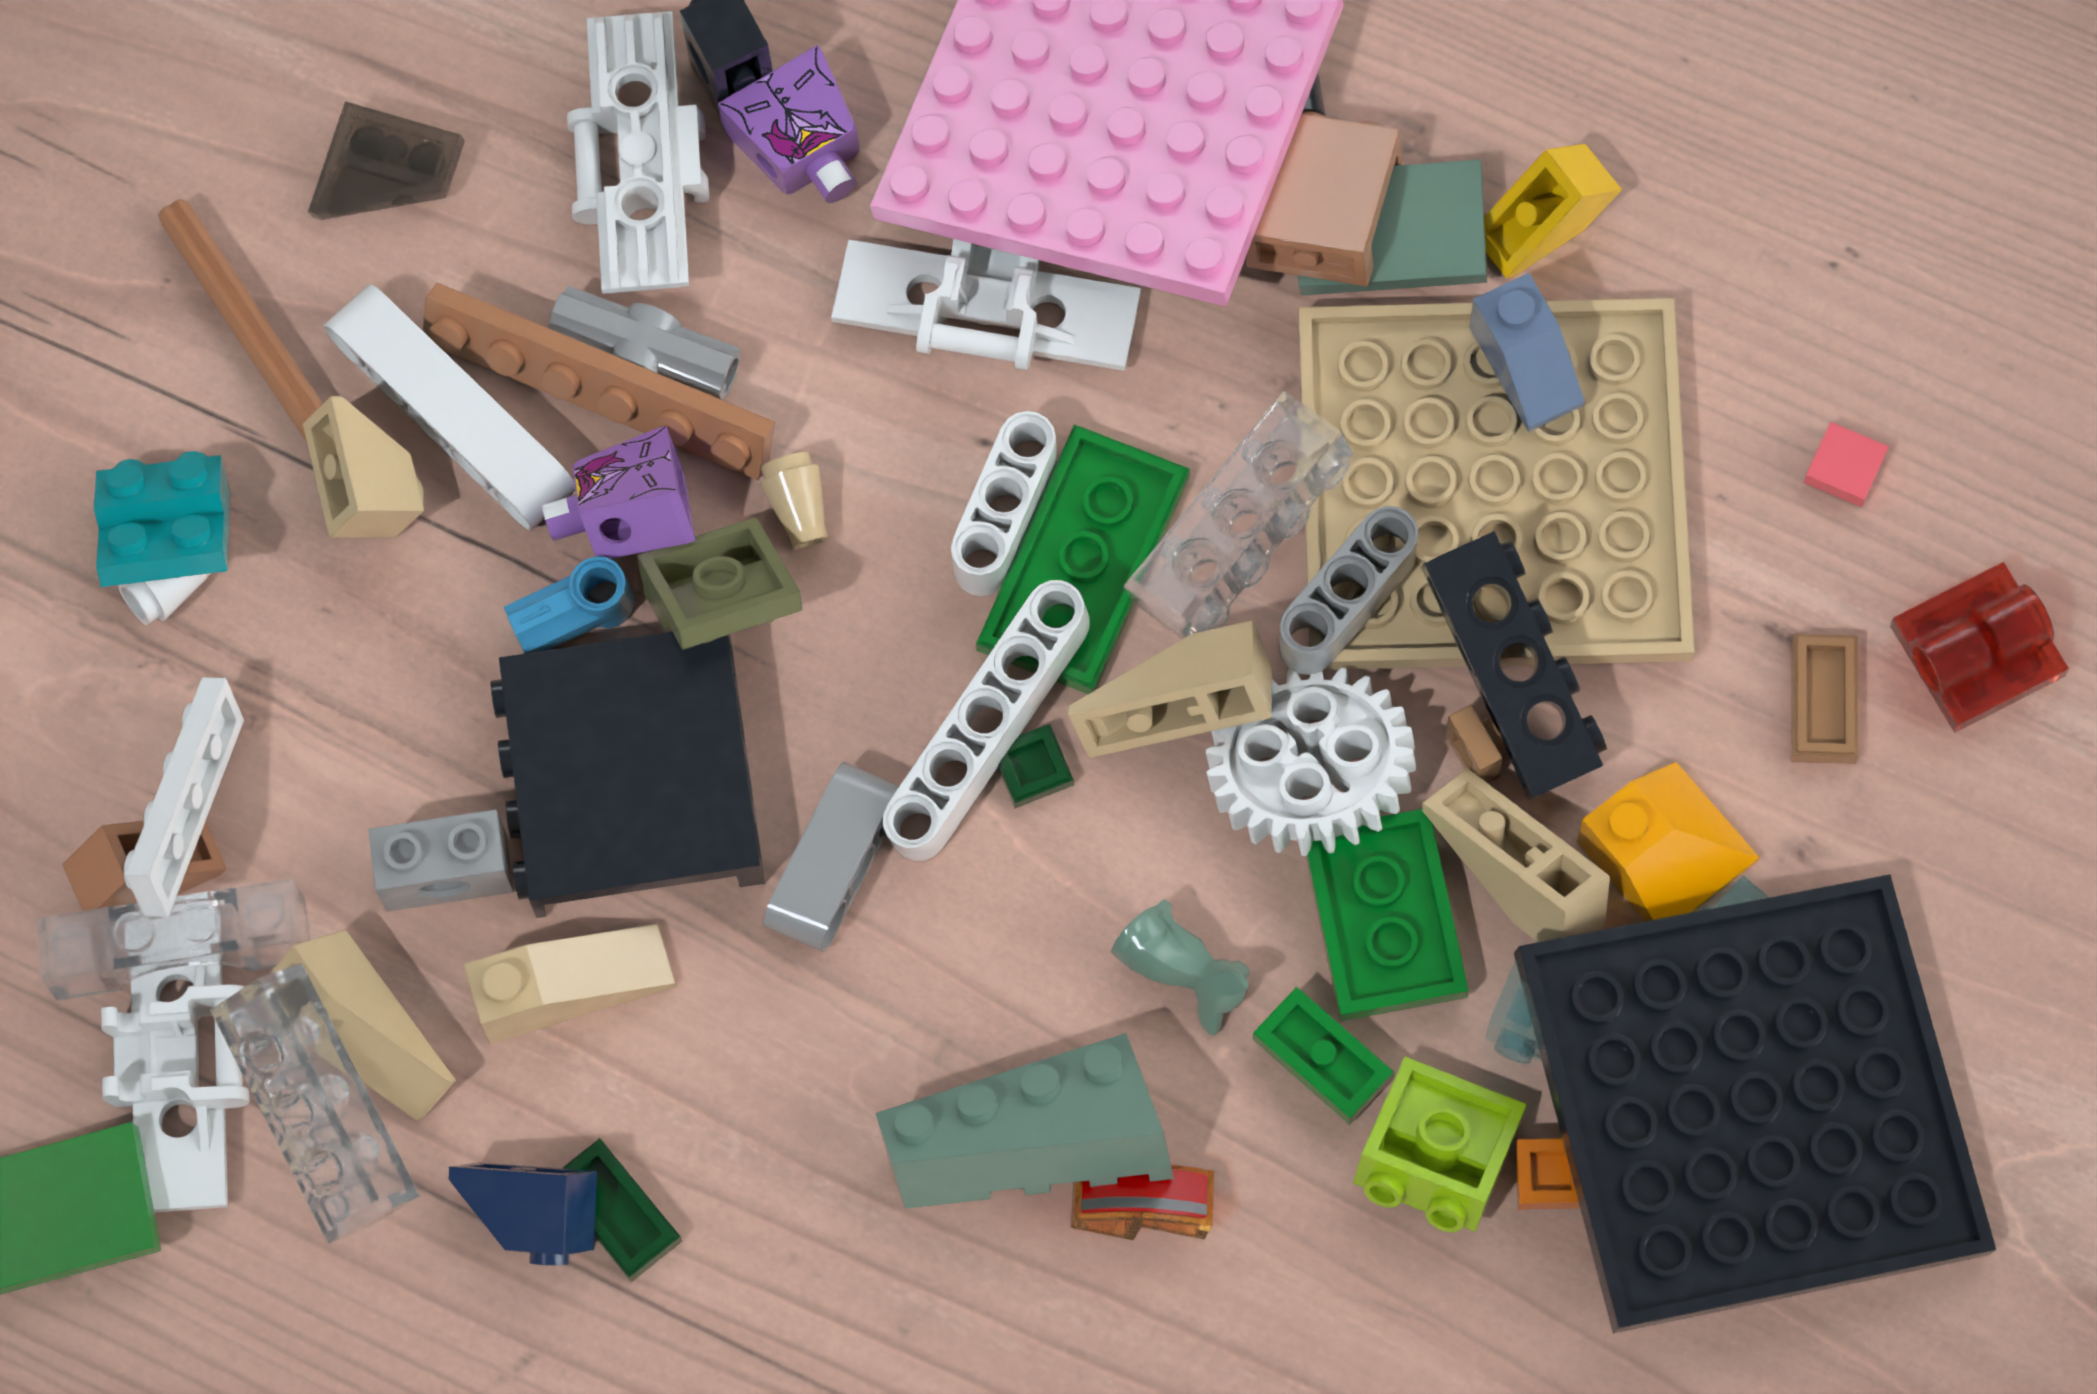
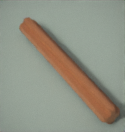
[159,199,322,442]

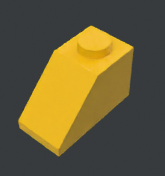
[1484,143,1622,279]

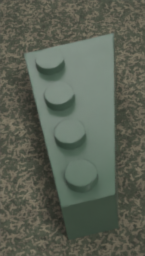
[876,1033,1174,1209]

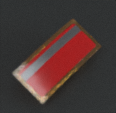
[1070,1165,1214,1241]

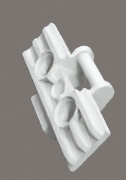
[567,11,709,294]
[831,239,1141,371]
[101,903,250,1213]

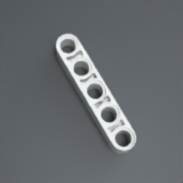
[323,284,575,531]
[883,580,1090,861]

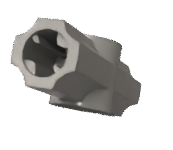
[548,286,742,400]

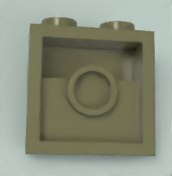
[637,517,803,650]

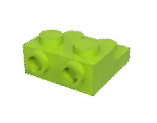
[1353,1056,1527,1232]

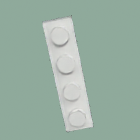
[124,677,244,917]

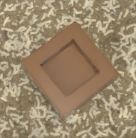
[1445,704,1506,783]

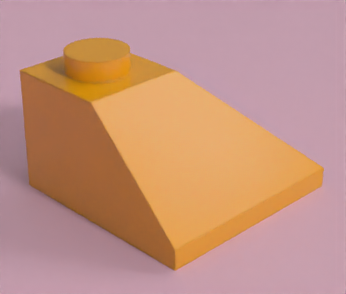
[1577,762,1760,921]

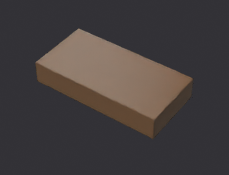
[1791,634,1858,764]

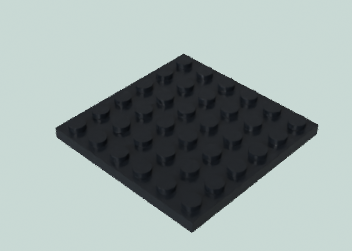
[1514,874,1996,1334]

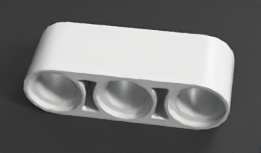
[951,411,1057,596]

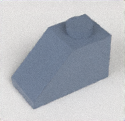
[1469,273,1585,432]

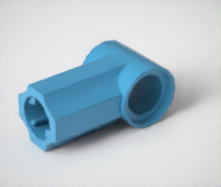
[504,556,635,653]

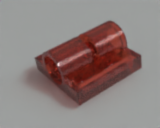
[1890,562,2069,733]

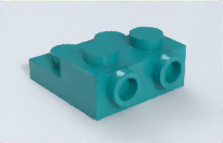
[94,451,230,587]

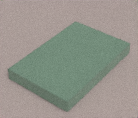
[1298,159,1487,296]

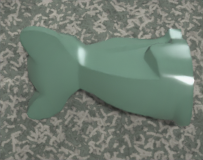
[1111,899,1250,1036]

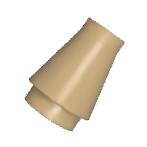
[760,452,829,550]

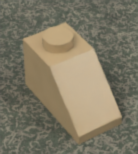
[303,396,424,538]

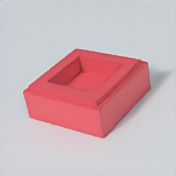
[1804,422,1889,508]

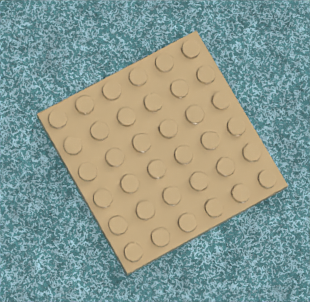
[1298,298,1695,670]

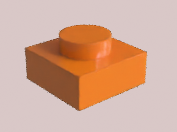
[1515,1138,1580,1210]

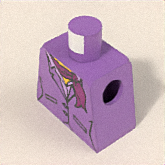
[718,45,860,203]
[542,425,696,559]

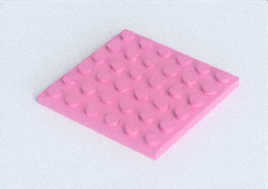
[870,0,1344,307]

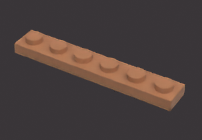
[423,282,775,480]

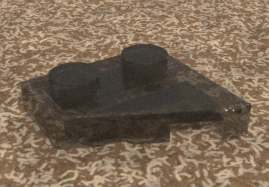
[308,101,465,220]

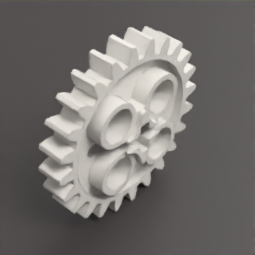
[1206,668,1416,856]

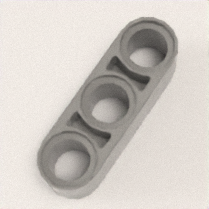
[1279,506,1418,675]
[763,762,900,952]

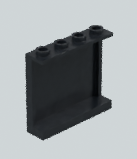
[490,632,765,918]

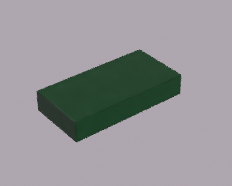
[562,1138,683,1282]

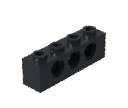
[1421,531,1607,800]

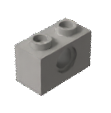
[368,809,513,912]

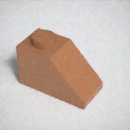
[62,821,227,920]

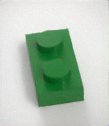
[1252,986,1394,1125]

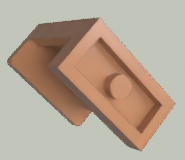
[1246,111,1403,287]

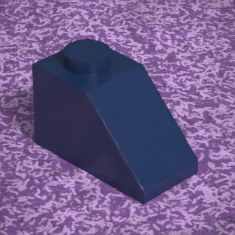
[449,1162,597,1266]

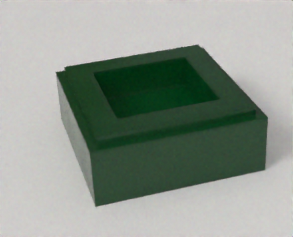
[998,724,1074,808]

